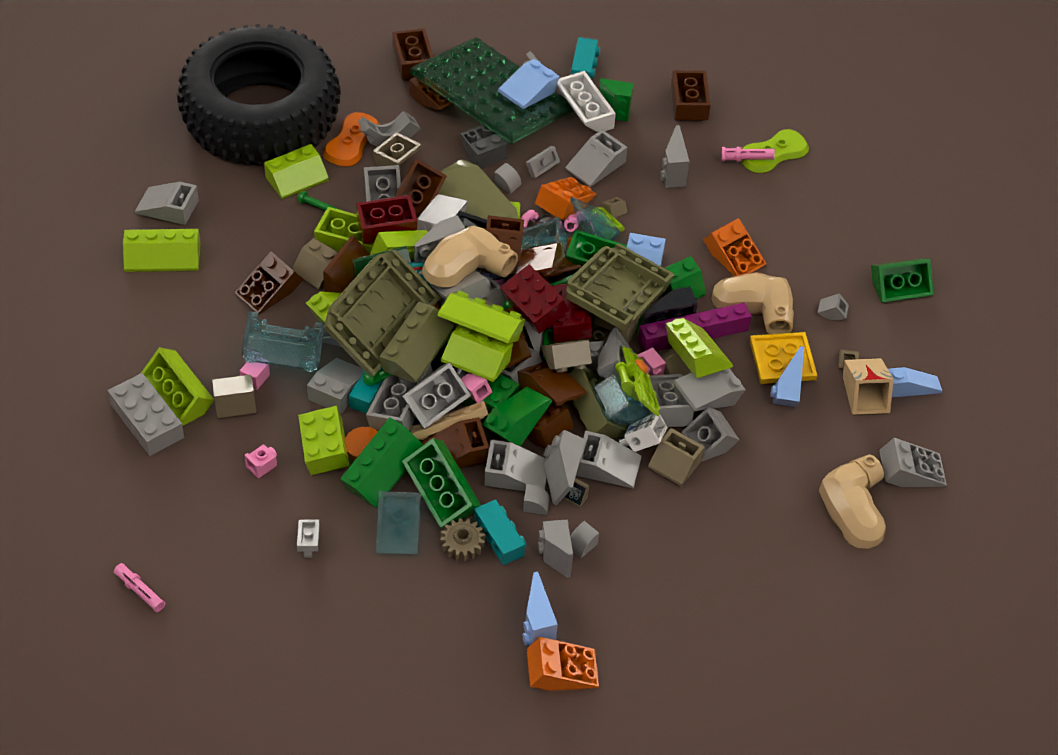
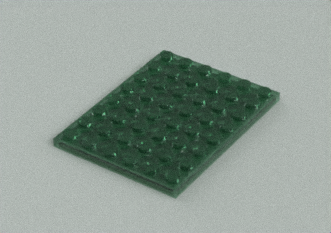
[410,37,574,144]

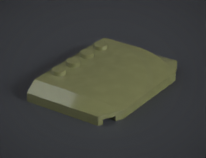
[438,159,518,220]
[566,244,674,332]
[324,250,440,377]

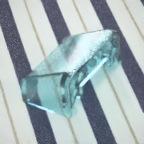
[241,311,325,372]

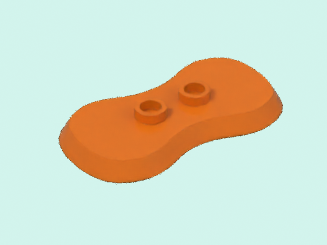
[322,112,380,166]

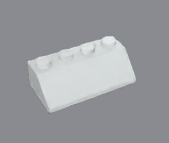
[557,71,616,132]

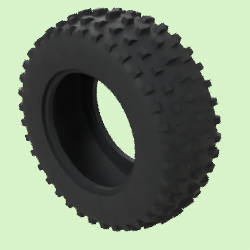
[177,24,341,166]

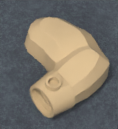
[421,226,518,287]
[711,273,794,334]
[819,454,886,549]

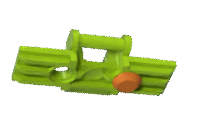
[615,347,660,416]

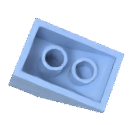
[498,59,560,109]
[627,233,666,266]
[522,572,558,646]

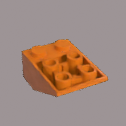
[535,177,596,220]
[703,218,767,276]
[527,637,599,691]

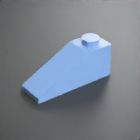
[771,346,804,407]
[888,367,942,397]

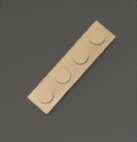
[410,401,488,440]

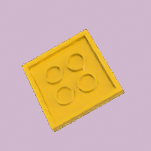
[750,332,817,384]

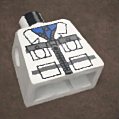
[619,413,668,452]

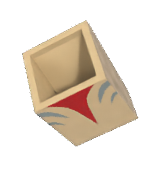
[843,358,894,415]

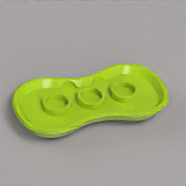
[740,129,809,173]

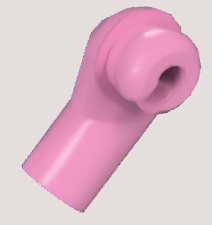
[520,210,539,232]

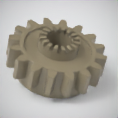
[440,518,485,561]

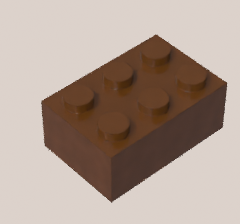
[392,28,435,80]
[671,70,711,120]

